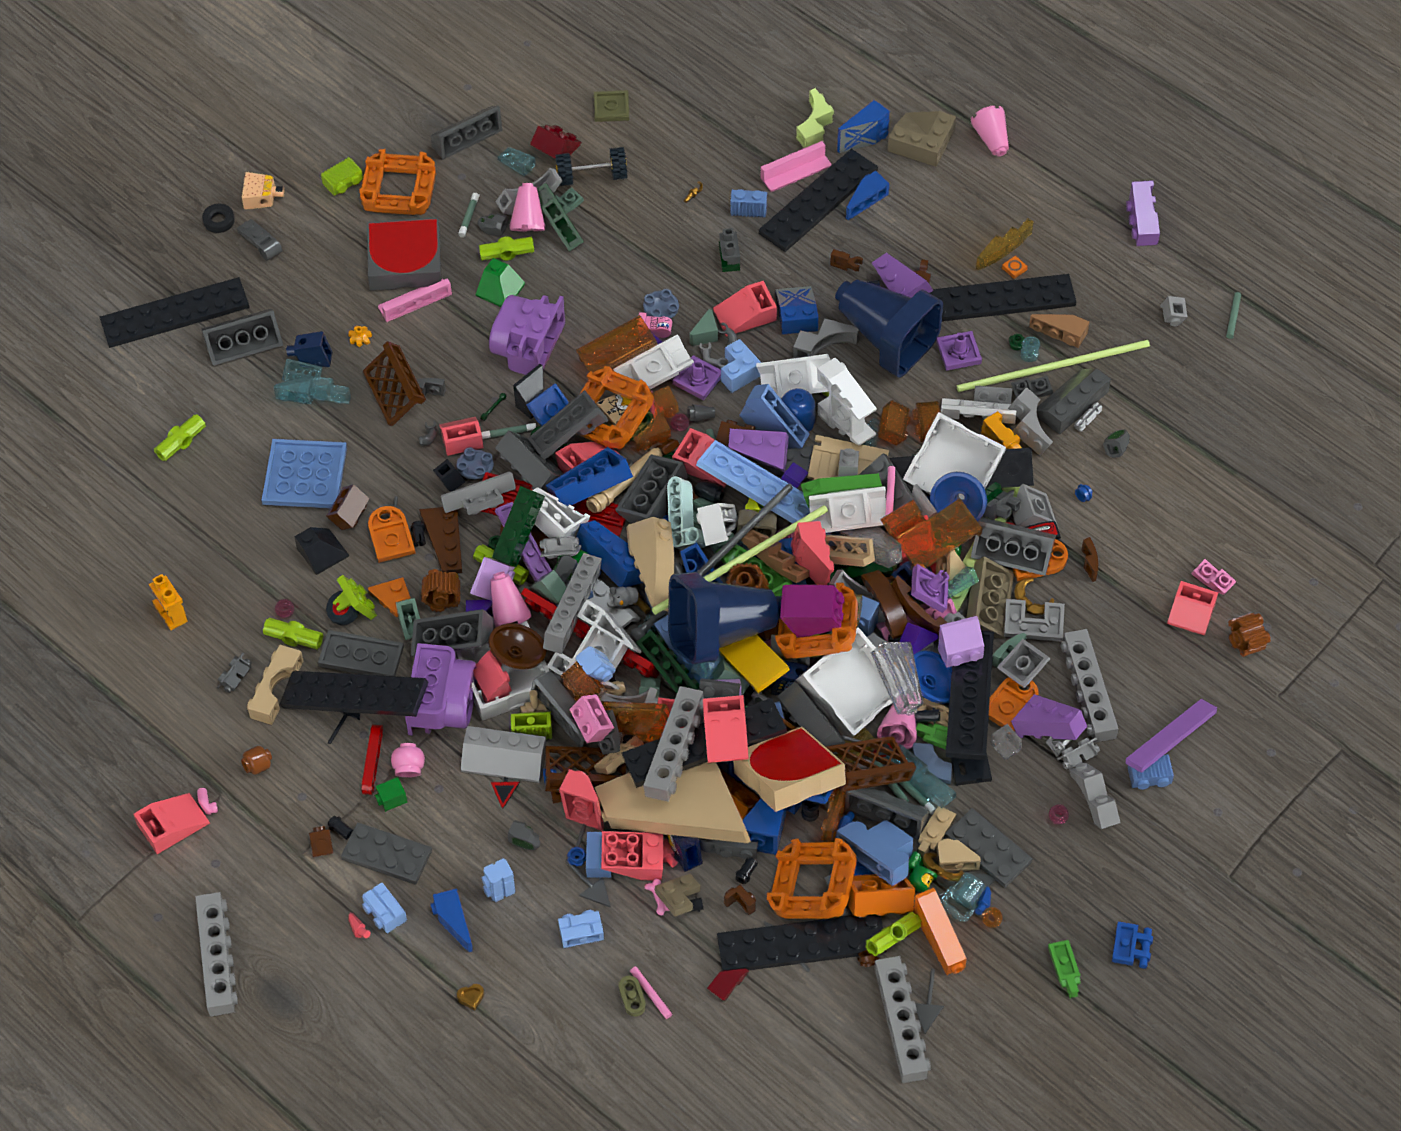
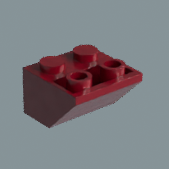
[530,124,582,159]

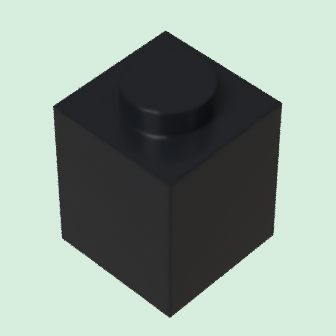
[433,459,465,492]

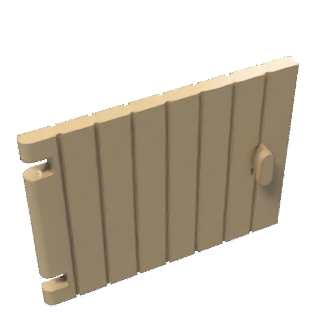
[806,435,889,483]

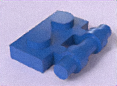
[1112,922,1153,969]

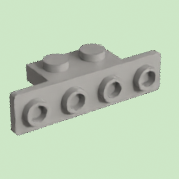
[440,472,516,515]

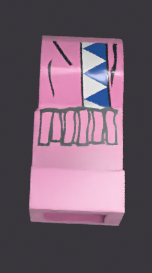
[637,312,673,338]

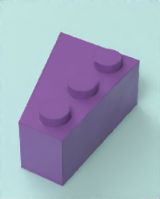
[872,253,933,297]
[1011,694,1087,740]

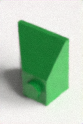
[476,258,525,307]

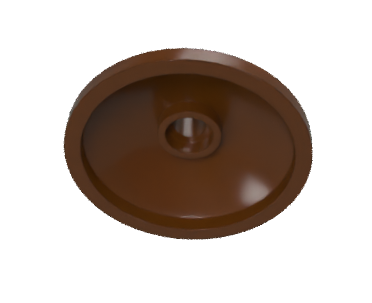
[488,623,547,670]

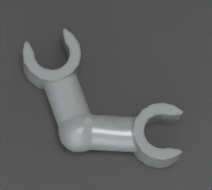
[699,342,728,370]

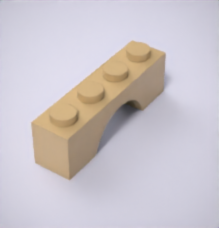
[247,645,303,725]

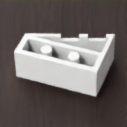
[532,487,590,544]
[696,503,738,546]

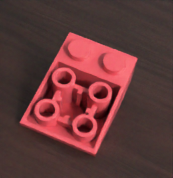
[713,281,777,337]
[672,428,727,488]
[555,442,620,473]
[791,521,834,585]
[703,695,749,763]
[133,793,210,854]
[601,831,663,880]

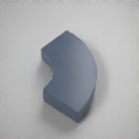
[913,743,952,784]

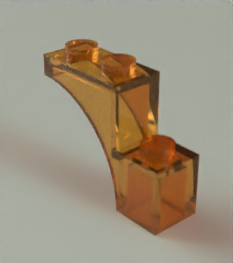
[633,386,679,452]

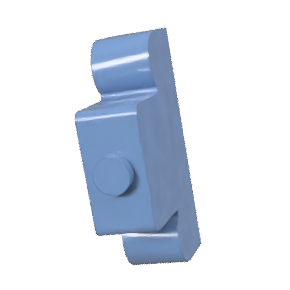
[740,384,809,449]
[836,820,913,886]

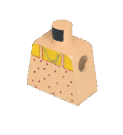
[242,172,284,209]

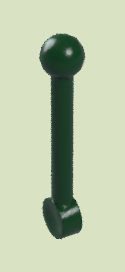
[480,393,507,421]

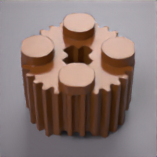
[726,563,769,589]
[421,569,460,612]
[1228,613,1271,657]

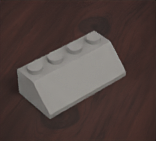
[461,726,546,783]

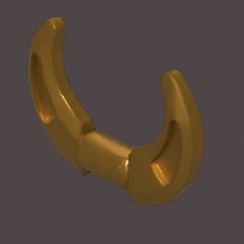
[1014,578,1054,615]
[922,853,964,882]

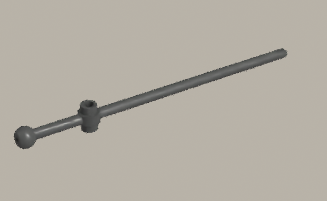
[630,484,793,642]

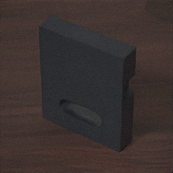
[951,752,992,786]

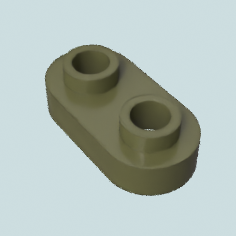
[619,976,646,1017]

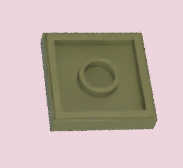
[594,90,629,122]

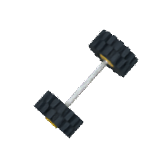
[555,147,627,186]

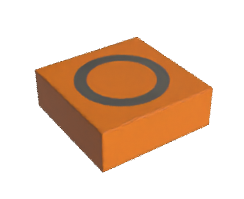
[1002,256,1028,279]

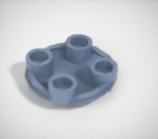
[643,289,679,319]
[456,448,494,479]

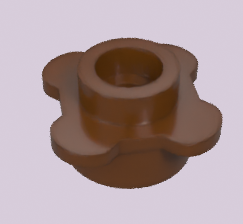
[857,950,879,967]

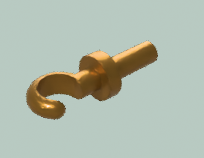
[684,181,703,203]

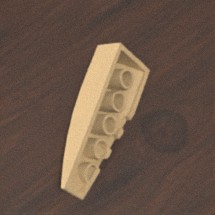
[626,517,674,612]

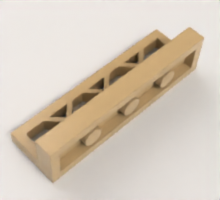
[825,535,875,567]

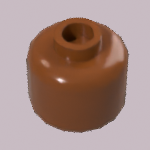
[241,746,272,775]

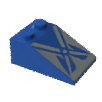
[837,100,890,153]
[776,286,818,334]

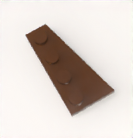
[419,507,463,574]

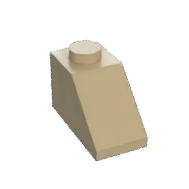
[936,839,981,872]

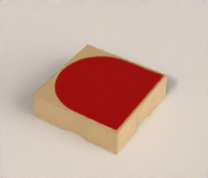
[733,727,846,812]

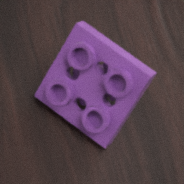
[936,331,982,371]
[673,356,721,401]
[911,564,949,613]

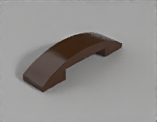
[861,570,908,639]
[891,576,947,637]

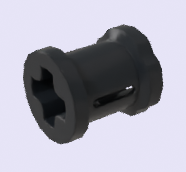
[801,800,820,822]

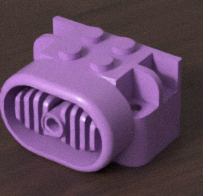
[489,295,565,375]
[405,643,477,736]

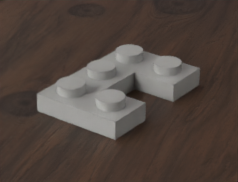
[1004,599,1065,642]

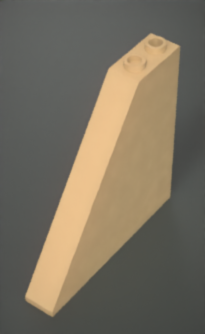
[594,762,751,843]

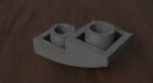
[1011,375,1053,398]
[416,378,446,396]
[598,710,620,755]

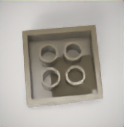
[888,111,956,167]

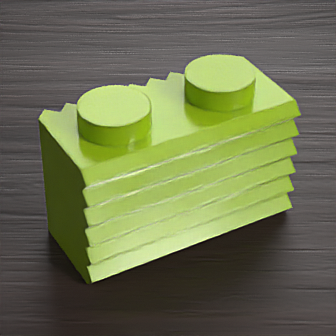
[321,157,363,196]
[511,711,552,740]

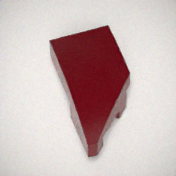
[707,968,749,1001]

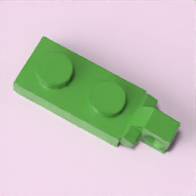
[916,723,948,749]
[1048,940,1081,998]

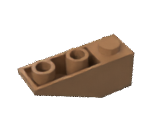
[1029,314,1090,348]

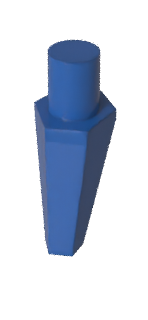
[835,811,855,838]
[975,886,991,915]

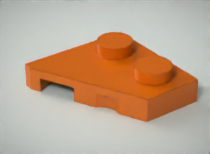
[368,577,410,617]

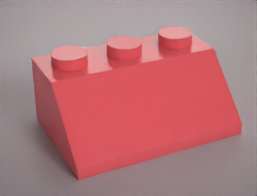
[559,769,604,831]

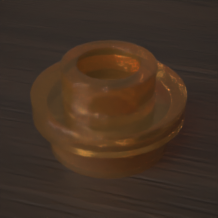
[982,907,1002,928]

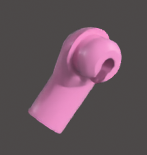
[197,788,218,815]

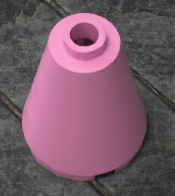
[971,106,1009,156]
[510,183,545,232]
[490,572,531,627]
[877,696,917,751]

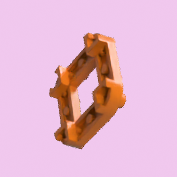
[359,149,436,215]
[579,366,654,449]
[775,582,858,659]
[767,838,857,919]

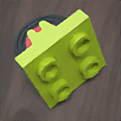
[326,575,377,625]

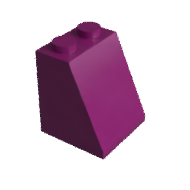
[780,585,844,638]

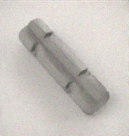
[1074,402,1102,431]

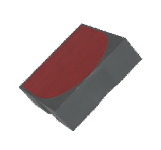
[367,218,442,291]

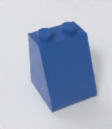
[742,798,787,855]

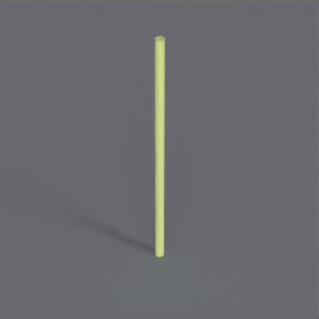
[956,340,1150,392]
[651,505,828,615]

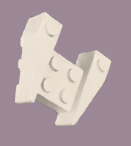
[817,358,877,446]
[547,600,641,690]

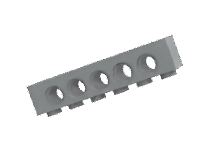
[543,553,602,654]
[1060,629,1118,743]
[643,686,704,802]
[195,892,238,1017]
[875,956,931,1083]

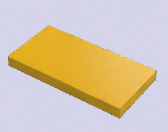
[719,634,790,693]

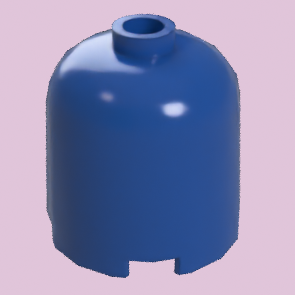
[781,388,816,432]

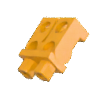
[981,411,1022,449]
[149,574,188,631]

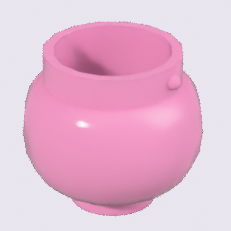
[391,743,425,778]

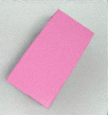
[1191,559,1236,595]

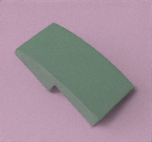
[556,187,584,213]
[992,633,1027,668]

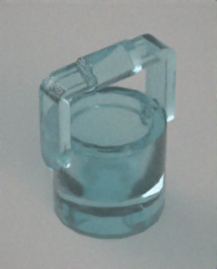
[941,873,986,922]

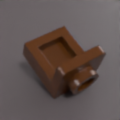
[309,826,334,857]
[724,884,756,915]

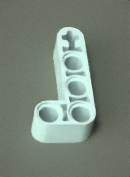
[667,476,706,550]

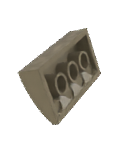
[967,556,1014,639]

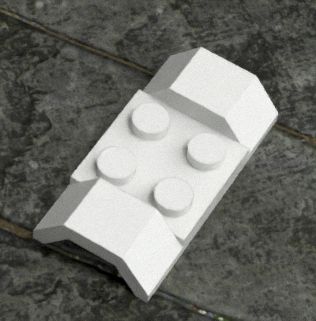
[613,334,694,389]
[756,354,830,398]
[941,398,1016,424]
[809,486,889,533]
[565,579,641,628]

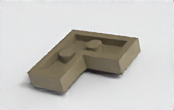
[655,873,701,917]

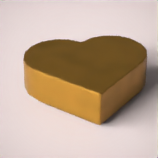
[457,984,484,1010]

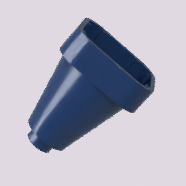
[835,279,943,378]
[668,572,782,665]

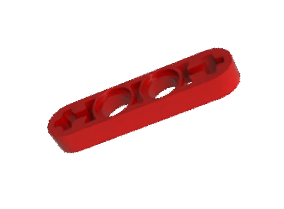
[362,724,383,795]

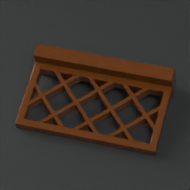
[363,341,426,426]
[826,736,916,792]
[545,746,626,794]

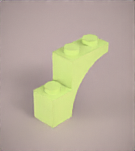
[796,88,834,148]

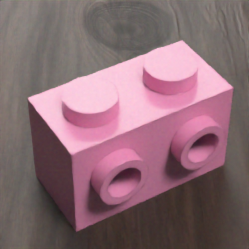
[569,694,614,743]

